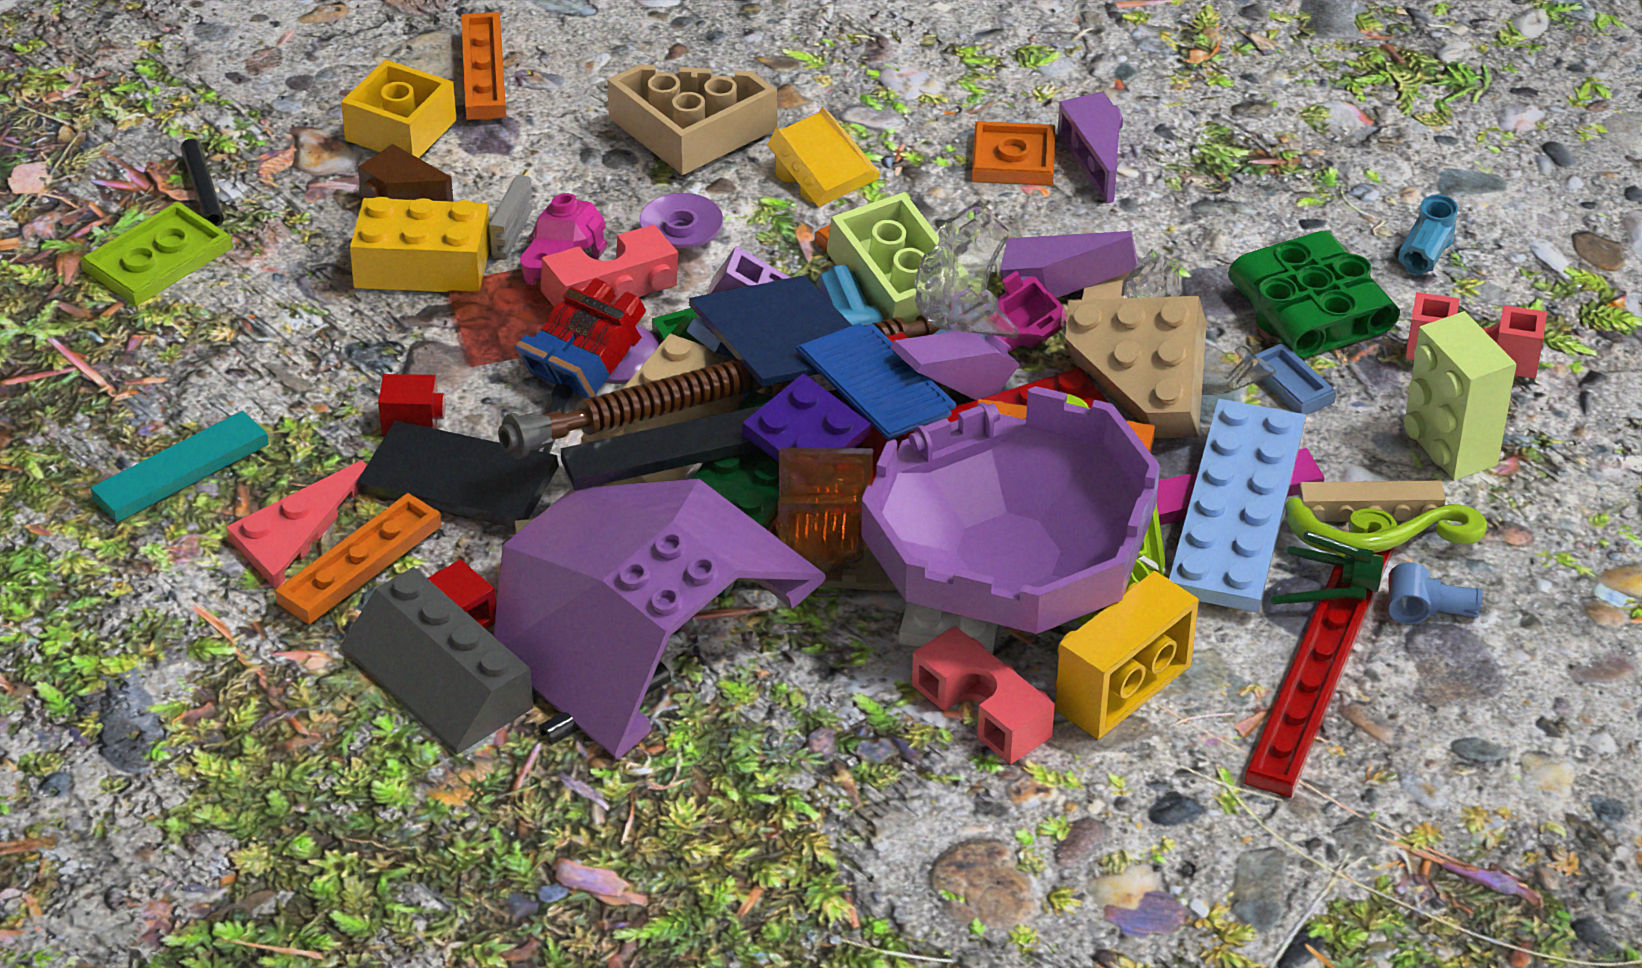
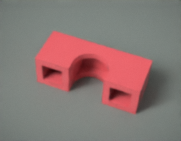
[541,224,679,307]
[1405,292,1547,379]
[912,626,1055,765]

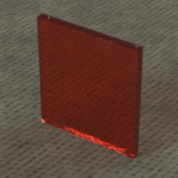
[447,269,554,367]

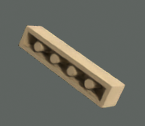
[1298,480,1446,522]

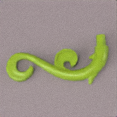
[1285,497,1487,558]

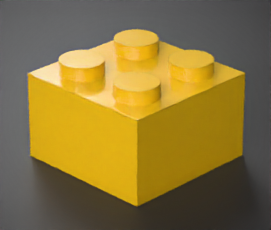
[341,59,456,158]

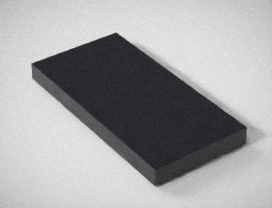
[357,420,559,528]

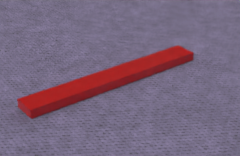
[1244,531,1395,798]

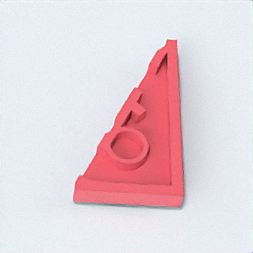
[226,460,367,588]

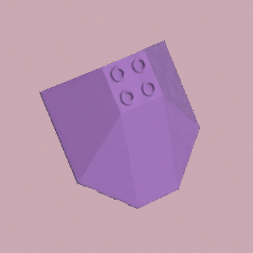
[493,479,826,759]

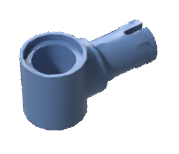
[1388,562,1482,625]

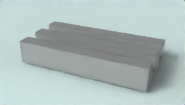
[489,175,533,260]

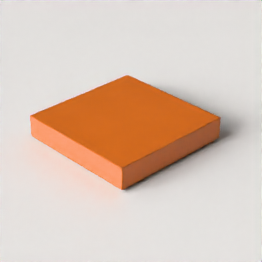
[972,121,1055,186]

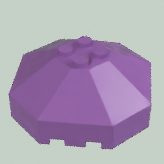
[862,386,1160,634]

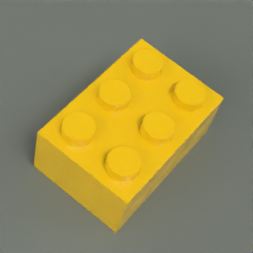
[350,197,490,293]
[1055,570,1199,740]

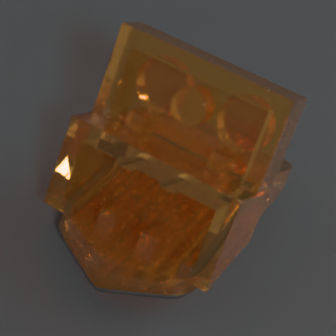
[778,447,873,572]

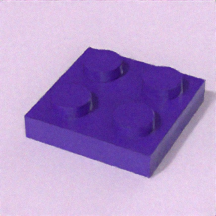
[742,373,871,485]

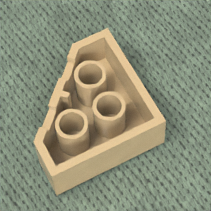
[607,64,778,175]
[1065,296,1207,439]

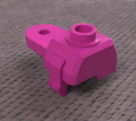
[520,193,607,286]
[984,271,1067,353]

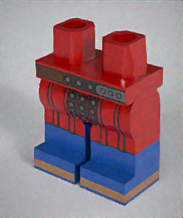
[515,278,647,399]

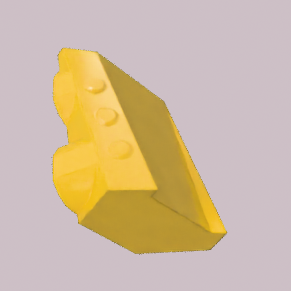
[767,107,881,207]

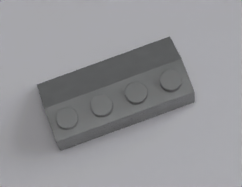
[341,567,533,755]

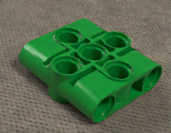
[1228,230,1400,359]

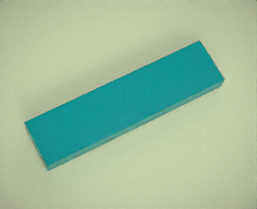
[90,410,269,523]

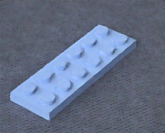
[1169,398,1306,613]

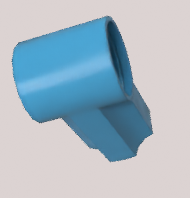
[1398,194,1458,276]
[817,265,883,326]

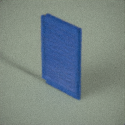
[796,323,956,440]

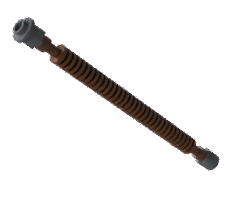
[498,300,972,459]

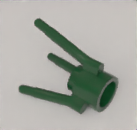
[1269,531,1383,605]

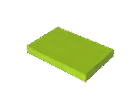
[80,201,233,306]

